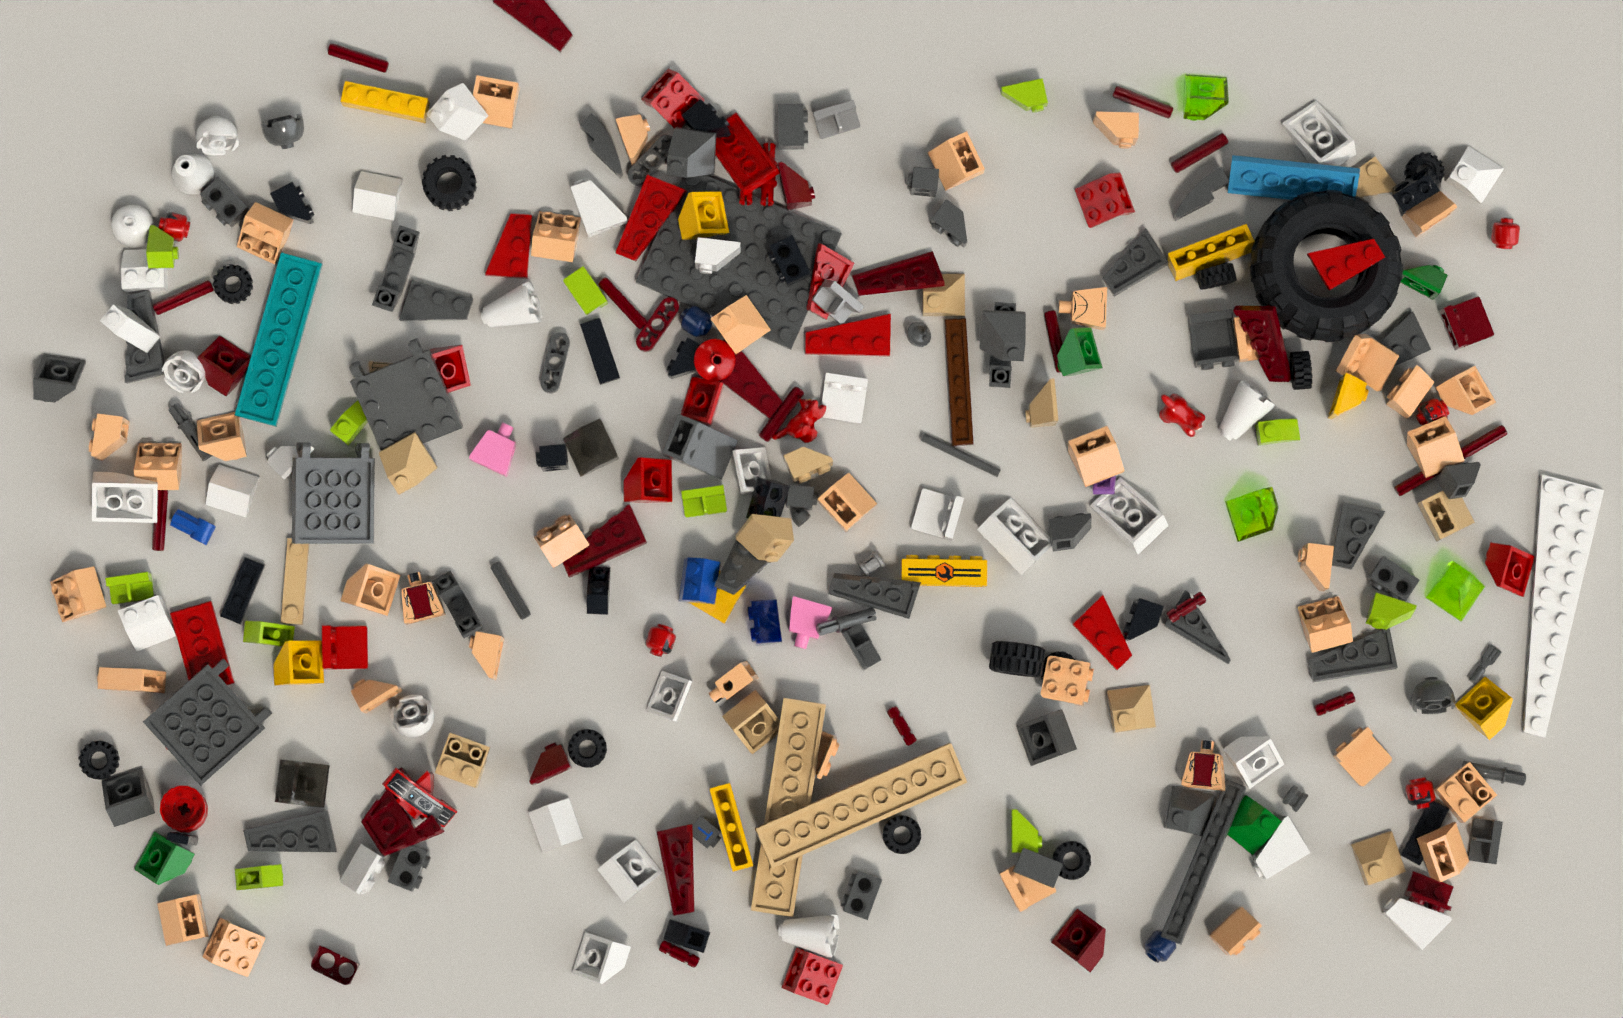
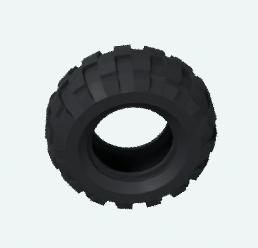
[1249,190,1403,342]

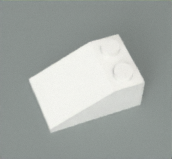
[1282,100,1356,166]
[92,472,158,523]
[1090,477,1168,554]

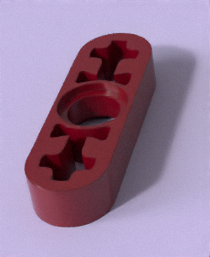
[636,297,679,352]

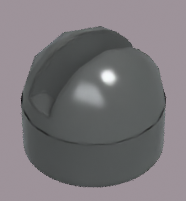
[792,508,811,527]

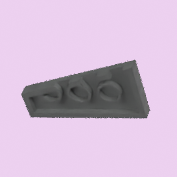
[828,573,921,619]
[1309,628,1398,683]

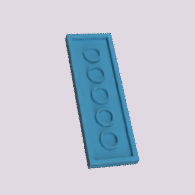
[1228,155,1360,200]

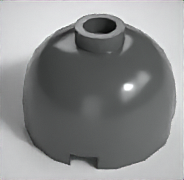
[261,114,304,149]
[1412,677,1455,714]

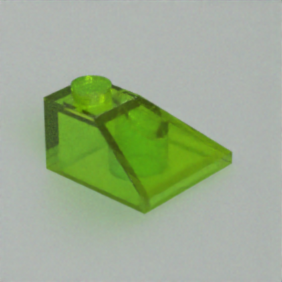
[1183,74,1229,121]
[1225,487,1279,542]
[1426,561,1485,622]

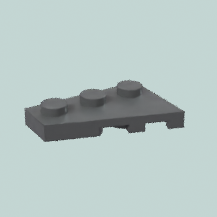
[1103,228,1168,297]
[715,540,771,595]

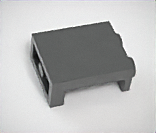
[1188,309,1239,370]

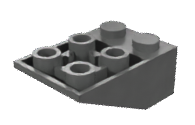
[662,414,738,480]

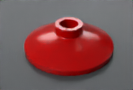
[694,339,735,381]

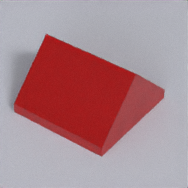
[680,377,724,427]

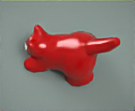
[1159,393,1205,437]
[772,398,826,443]

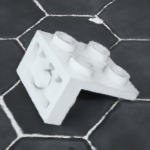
[821,373,868,424]
[911,489,964,541]

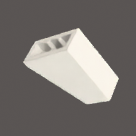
[571,179,628,238]
[100,304,161,353]
[1253,816,1310,879]
[1383,898,1452,950]

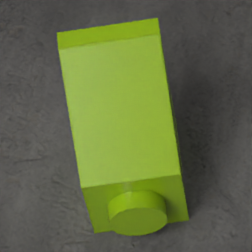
[1000,78,1048,113]
[146,225,179,268]
[330,400,368,446]
[1255,419,1300,446]
[1365,593,1417,630]
[243,621,295,647]
[1011,809,1042,853]
[235,864,283,891]

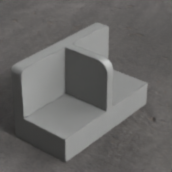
[813,99,860,139]
[812,279,864,324]

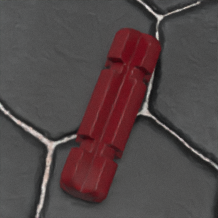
[1166,592,1206,623]
[1314,691,1356,716]
[887,706,917,746]
[659,940,700,968]

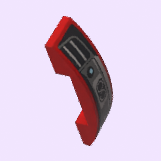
[382,768,458,828]

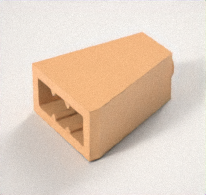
[97,667,166,693]

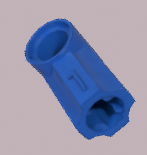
[170,509,216,545]

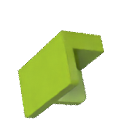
[563,266,608,315]
[681,485,727,518]
[105,572,154,604]

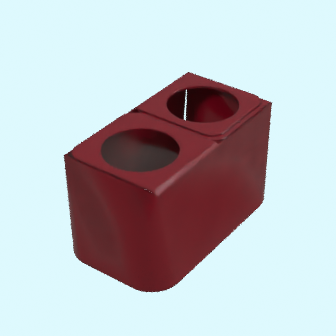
[311,946,360,985]

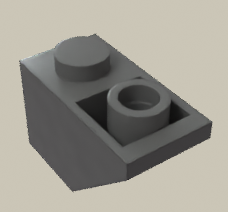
[930,199,967,248]
[1436,462,1481,499]
[1049,513,1092,552]

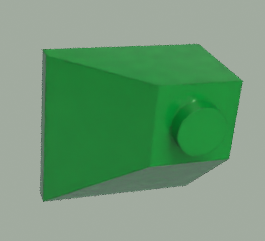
[1400,265,1448,300]
[1057,328,1103,376]
[1227,795,1282,855]
[134,831,195,885]

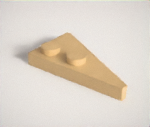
[1356,157,1396,198]

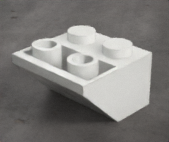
[339,844,386,894]

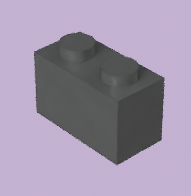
[778,104,808,150]

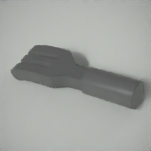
[1469,644,1502,684]

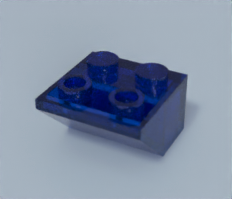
[748,599,782,646]

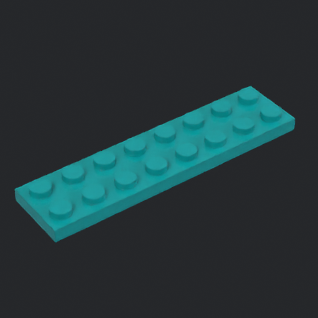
[235,253,323,427]

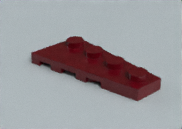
[852,251,945,296]
[657,824,695,916]

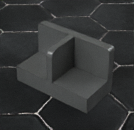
[842,624,881,671]
[1468,818,1503,864]
[1012,848,1063,888]

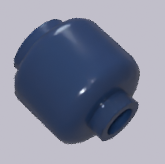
[680,306,712,337]
[1144,930,1177,963]

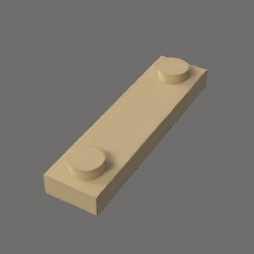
[281,538,309,625]

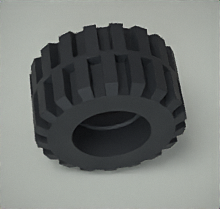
[422,155,477,211]
[989,641,1045,677]

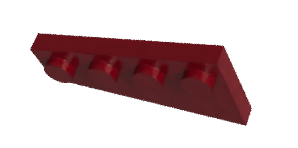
[493,0,573,53]
[1233,305,1292,382]
[713,339,782,419]
[562,504,647,578]

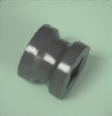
[1282,785,1308,812]

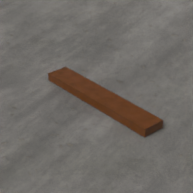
[945,318,974,446]

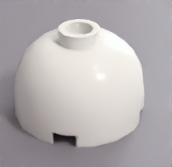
[196,116,239,156]
[111,204,155,247]
[162,350,205,393]
[390,694,435,738]

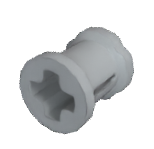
[857,550,885,577]

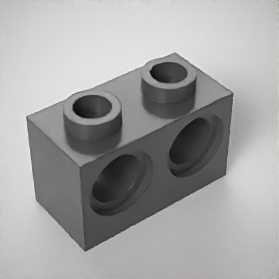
[907,167,939,197]
[200,177,249,228]
[1367,557,1420,601]
[388,845,431,892]
[841,871,882,920]

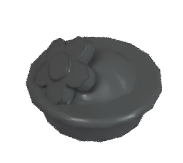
[907,322,931,347]

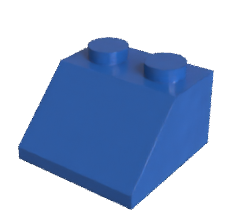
[679,557,720,604]

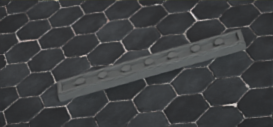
[1161,779,1247,945]

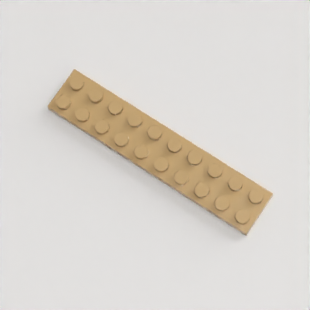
[751,698,826,917]
[755,742,967,868]

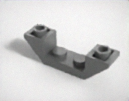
[372,225,420,312]
[989,302,1016,388]
[432,571,483,638]

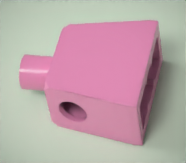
[469,423,516,477]
[789,596,832,649]

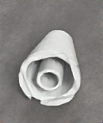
[171,153,214,195]
[481,282,542,327]
[1219,380,1275,441]
[778,914,839,957]

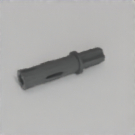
[168,403,213,461]
[816,607,877,636]
[1462,760,1526,786]

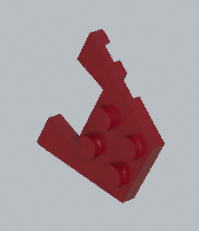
[361,767,445,856]

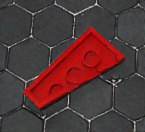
[615,175,687,261]
[805,314,891,357]

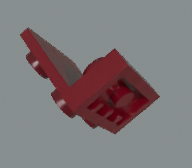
[1439,297,1494,350]
[1404,871,1454,913]

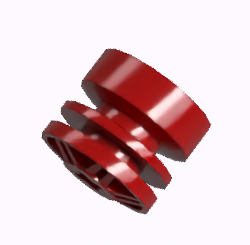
[160,786,208,833]

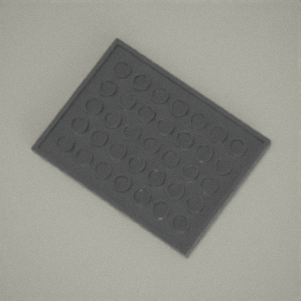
[636,175,842,350]

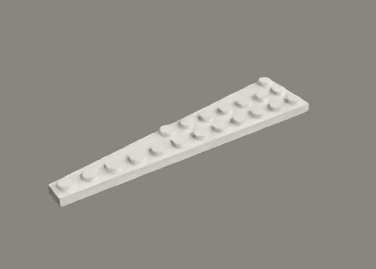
[1523,474,1604,738]

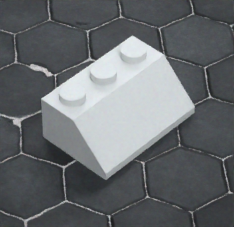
[977,498,1052,575]

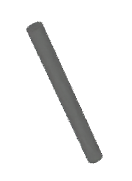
[921,433,1001,477]

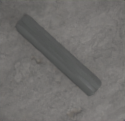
[491,562,531,620]

